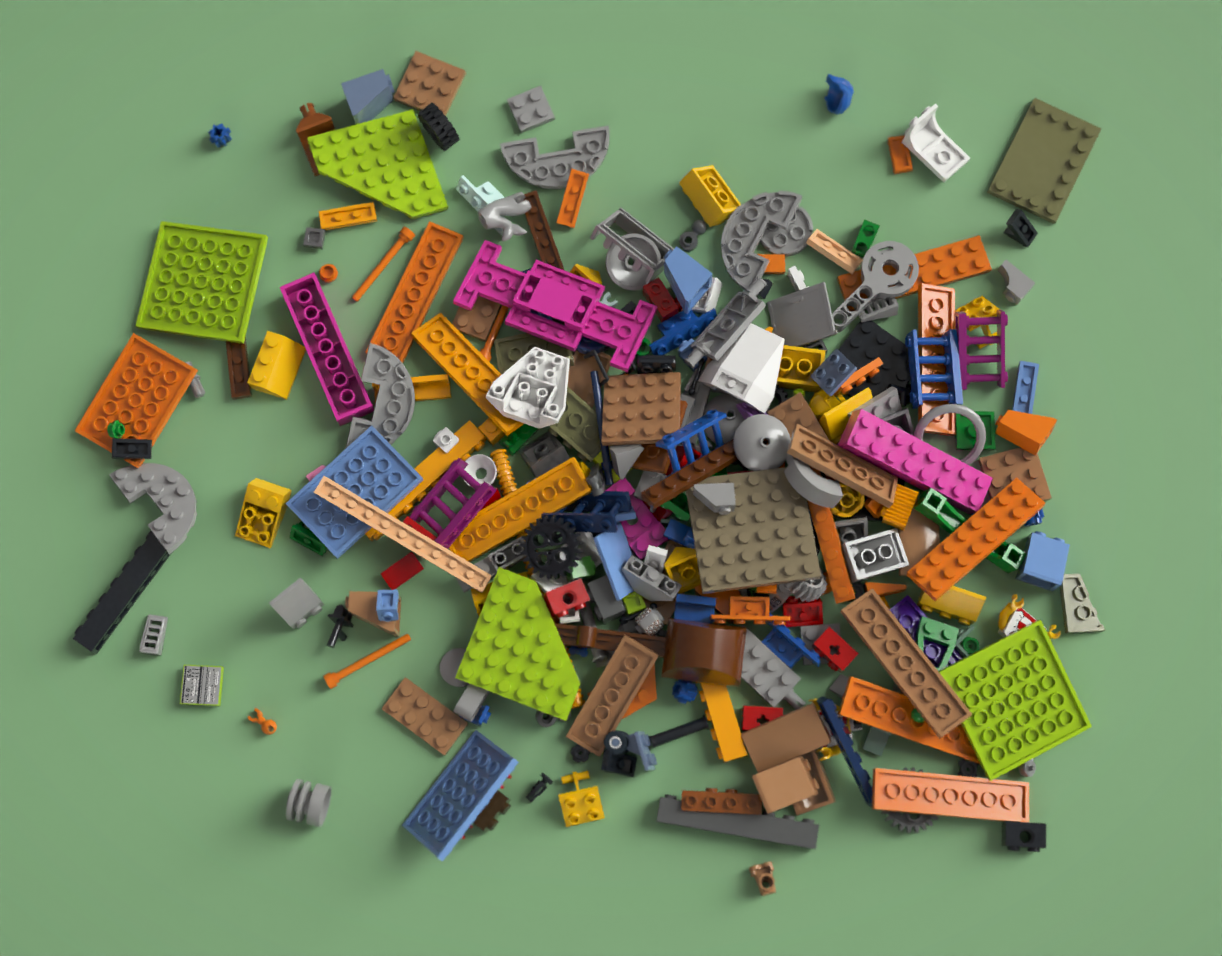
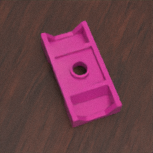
[605,477,670,561]

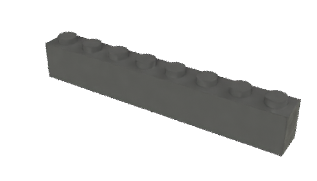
[656,794,819,849]

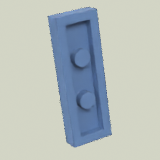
[1012,361,1039,414]

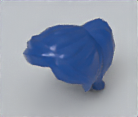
[824,74,854,116]

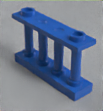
[905,329,963,409]
[656,410,727,478]

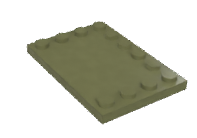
[987,98,1102,224]

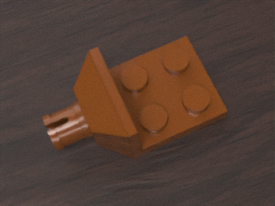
[296,103,336,176]

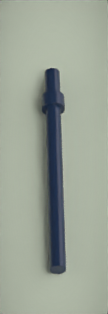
[590,371,614,485]

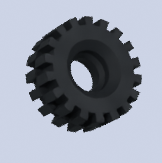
[417,103,460,151]

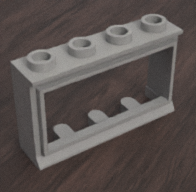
[590,207,674,284]

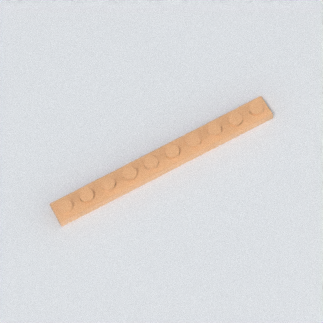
[314,476,492,593]

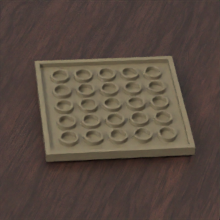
[686,467,821,594]

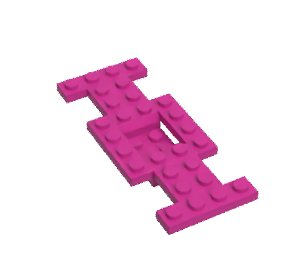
[453,240,657,372]

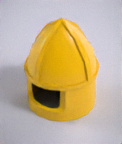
[809,389,846,421]

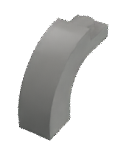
[784,454,843,508]

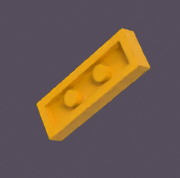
[319,202,377,231]

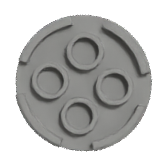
[760,206,813,257]

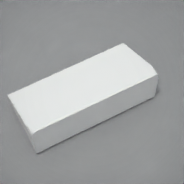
[691,277,723,315]

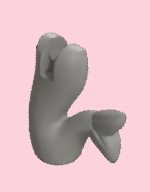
[477,192,531,241]

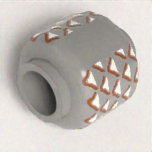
[635,608,665,636]

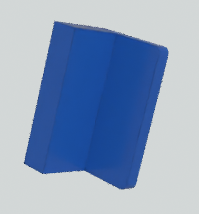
[674,594,716,623]

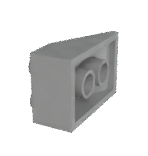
[841,528,909,584]
[269,578,325,629]

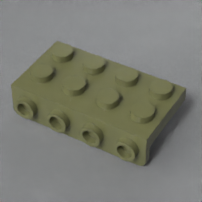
[494,325,575,374]
[548,387,601,462]

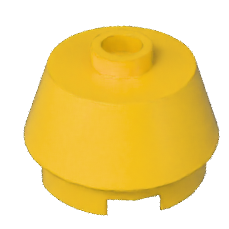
[831,481,865,517]

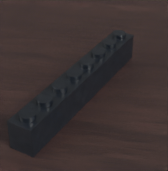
[73,531,172,654]

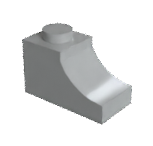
[998,260,1035,305]

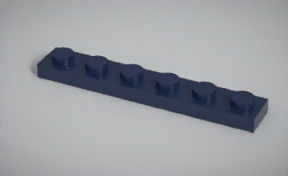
[816,696,873,807]

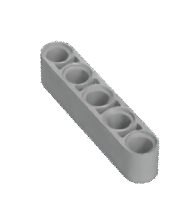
[454,683,490,722]

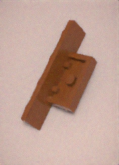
[681,788,762,815]

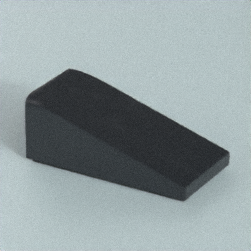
[112,438,152,459]

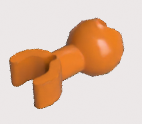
[248,708,277,735]

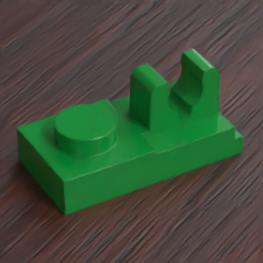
[499,424,539,456]
[290,521,327,556]

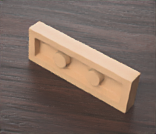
[806,229,863,274]

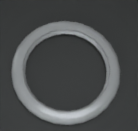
[913,404,986,465]

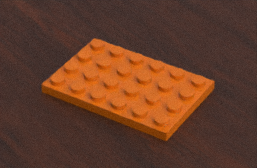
[75,333,198,468]

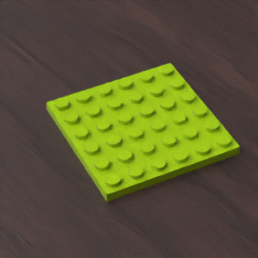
[135,221,268,344]
[938,620,1092,781]

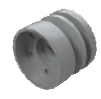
[286,779,332,827]

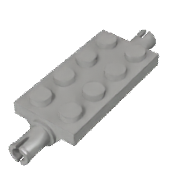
[684,277,767,368]
[741,625,806,710]

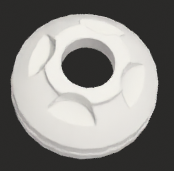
[464,454,497,488]

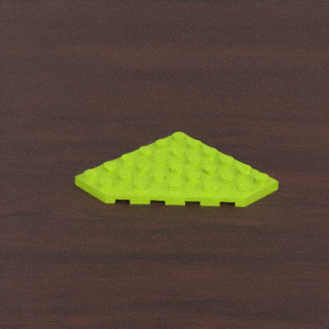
[307,109,448,219]
[455,567,581,721]

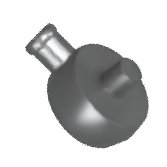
[1018,758,1036,777]

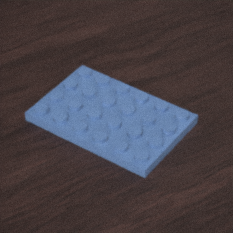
[286,425,424,559]
[402,730,518,861]

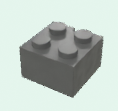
[586,575,625,624]

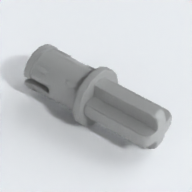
[185,361,205,398]

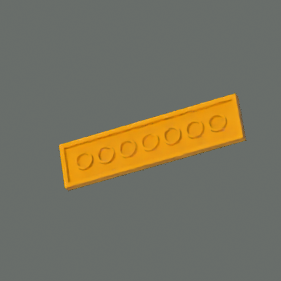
[411,312,525,436]
[449,457,592,562]

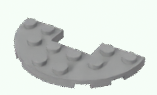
[500,125,610,189]
[721,191,802,289]
[345,343,415,449]
[109,463,197,554]

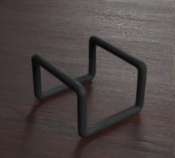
[584,346,636,387]

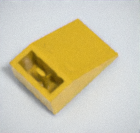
[235,478,292,548]

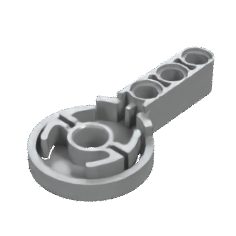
[832,241,919,333]

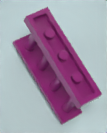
[955,310,1008,390]
[409,458,497,549]

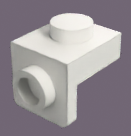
[433,427,459,453]

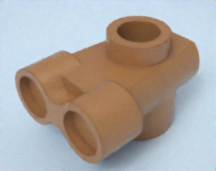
[749,861,776,896]

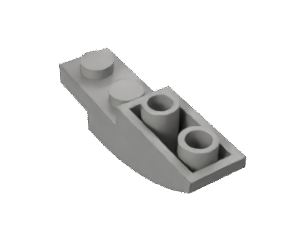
[456,537,526,593]

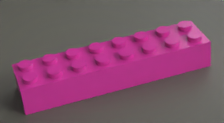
[280,273,374,426]
[838,409,993,514]

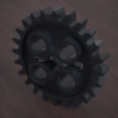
[520,516,583,580]

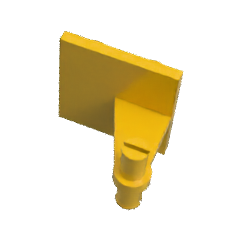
[955,296,1000,349]
[558,770,605,827]

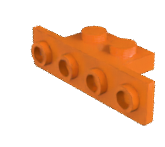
[710,596,790,625]

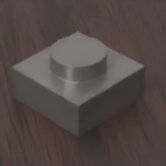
[303,227,326,249]

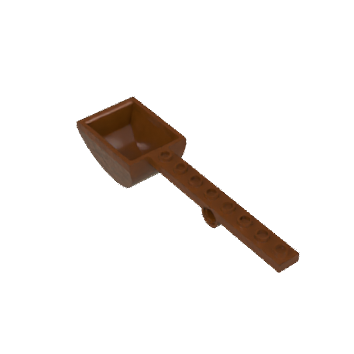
[554,618,747,687]

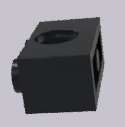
[1002,821,1046,852]

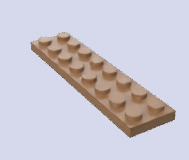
[841,588,972,739]

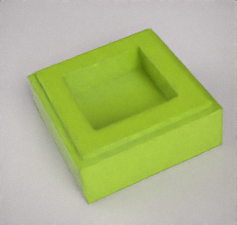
[622,592,646,616]

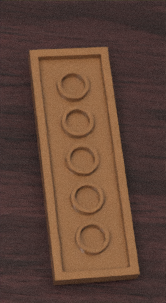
[787,424,898,508]
[566,635,659,757]

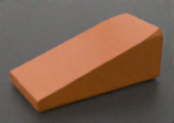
[864,582,907,597]

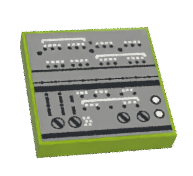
[180,665,224,706]

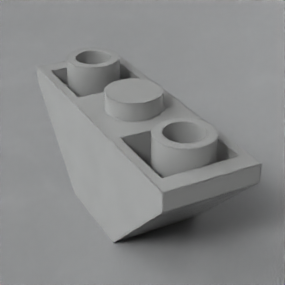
[622,555,682,601]

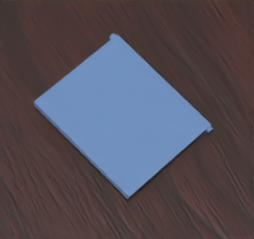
[593,521,633,601]

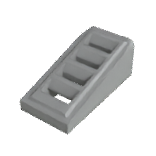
[858,297,899,322]
[139,614,168,656]

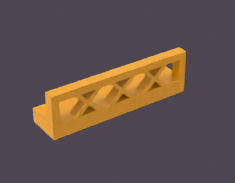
[372,374,451,403]

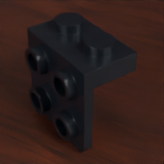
[637,355,676,374]

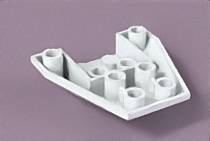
[698,323,785,414]
[486,347,570,429]

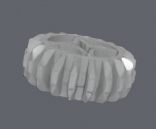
[784,565,827,602]

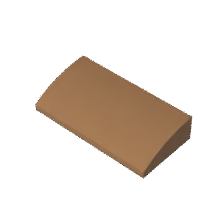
[567,350,612,408]
[898,499,940,577]
[741,703,831,773]
[779,749,836,815]

